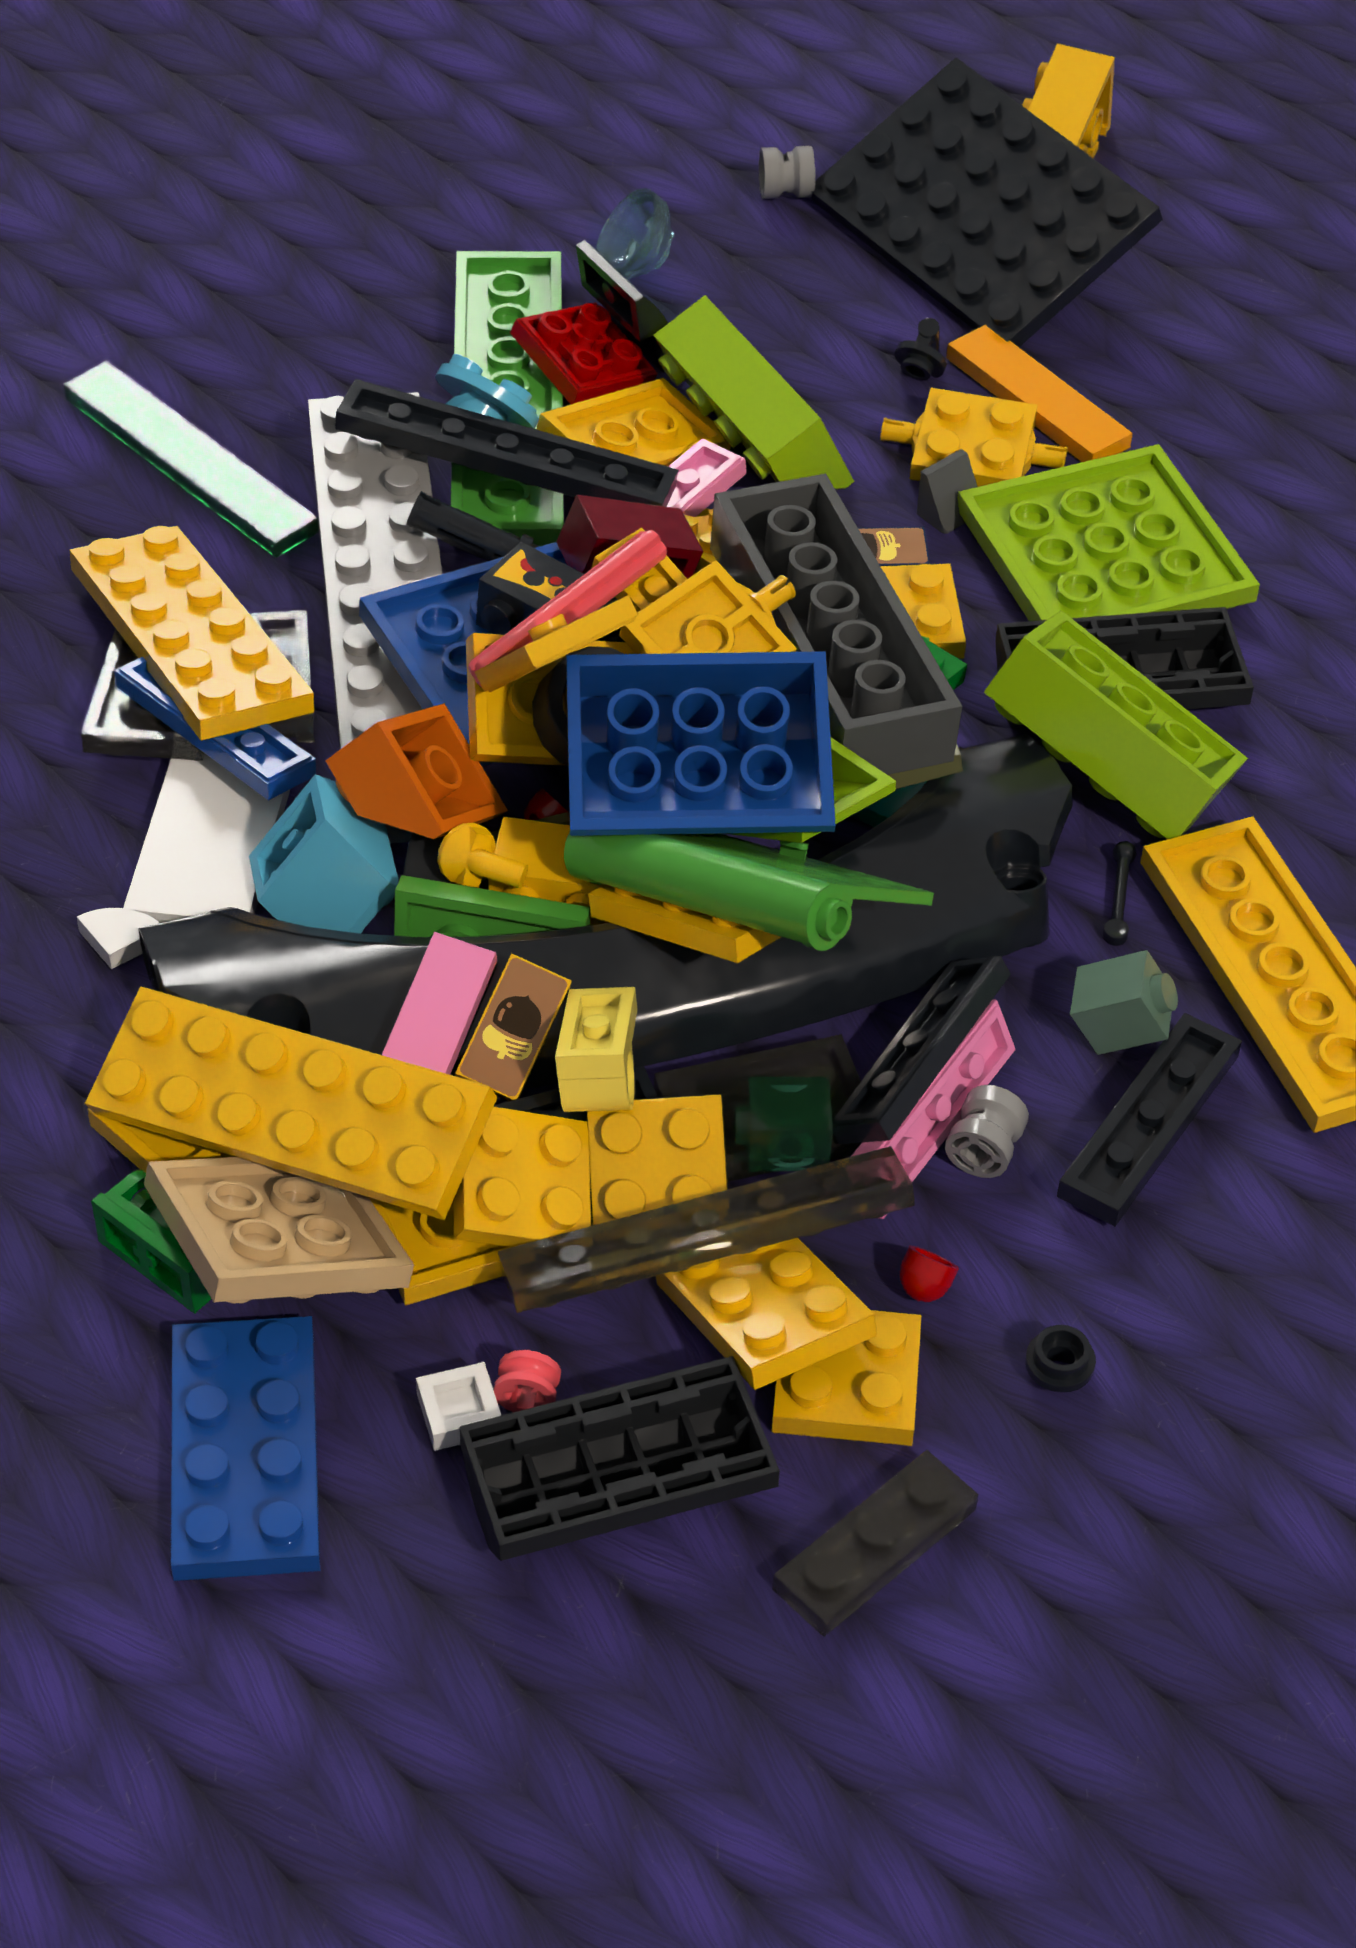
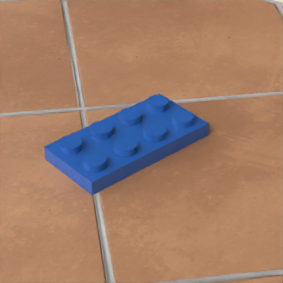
[171,1316,320,1581]

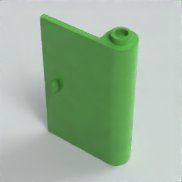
[564,832,934,951]

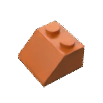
[325,703,508,839]

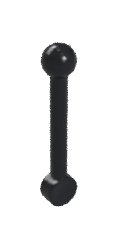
[1103,841,1137,946]

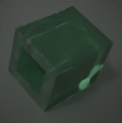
[734,1076,833,1172]

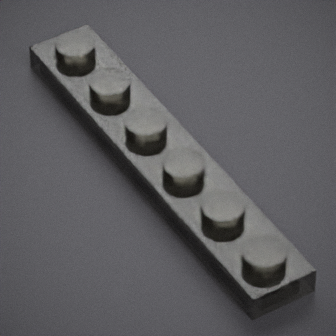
[497,1146,915,1313]

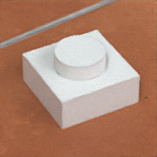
[416,1362,502,1451]

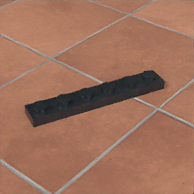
[335,379,678,507]

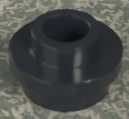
[1025,1325,1096,1392]

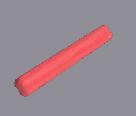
[468,530,667,689]

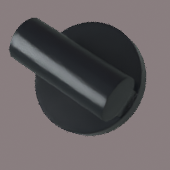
[894,318,947,381]

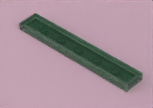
[64,361,319,558]

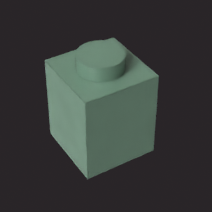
[1070,950,1178,1055]

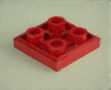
[510,302,658,404]

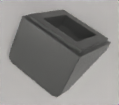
[917,449,977,534]

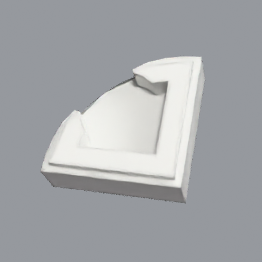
[77,908,159,969]

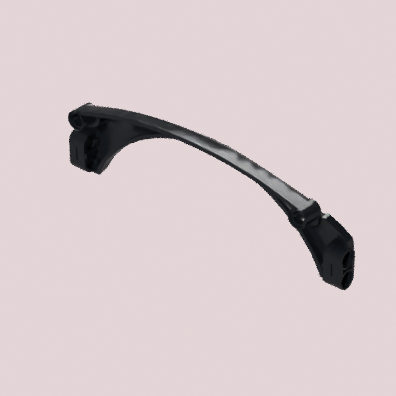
[138,734,1073,1089]

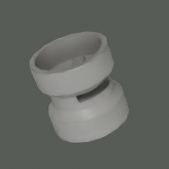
[759,146,815,199]
[945,1085,1029,1178]

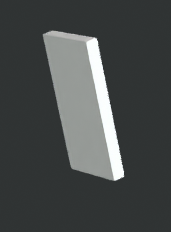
[123,734,290,923]

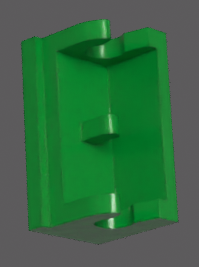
[91,1169,212,1314]

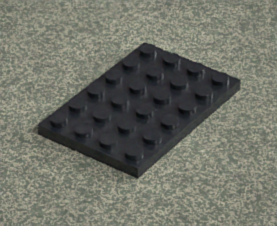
[811,58,1163,347]

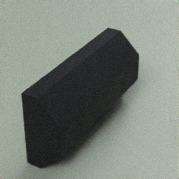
[995,607,1254,723]
[459,1356,780,1561]

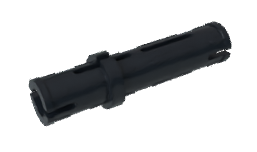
[406,491,540,561]

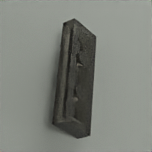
[773,1450,979,1637]

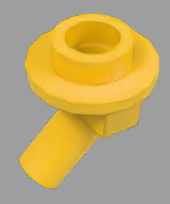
[437,823,528,889]

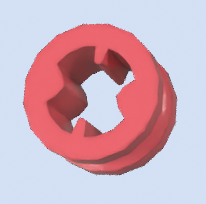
[494,1350,561,1412]

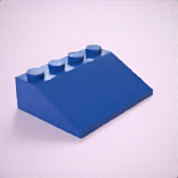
[566,651,836,836]

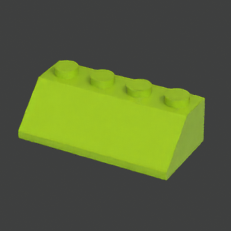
[654,295,854,489]
[984,610,1248,839]

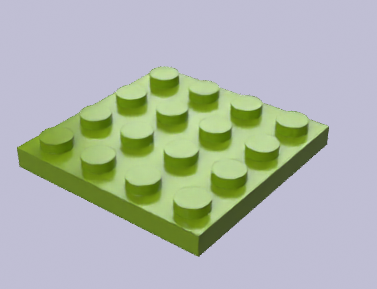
[957,444,1260,621]

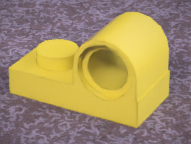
[555,987,638,1112]

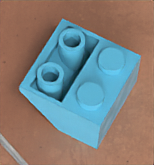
[249,774,399,934]

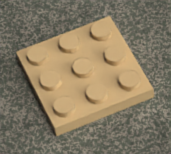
[144,1157,414,1304]

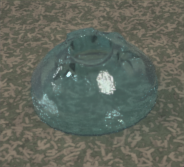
[596,188,674,280]

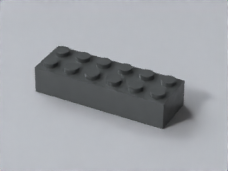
[710,474,962,775]

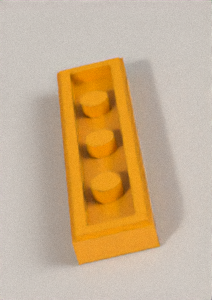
[946,325,1133,462]

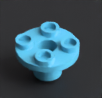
[435,354,539,429]

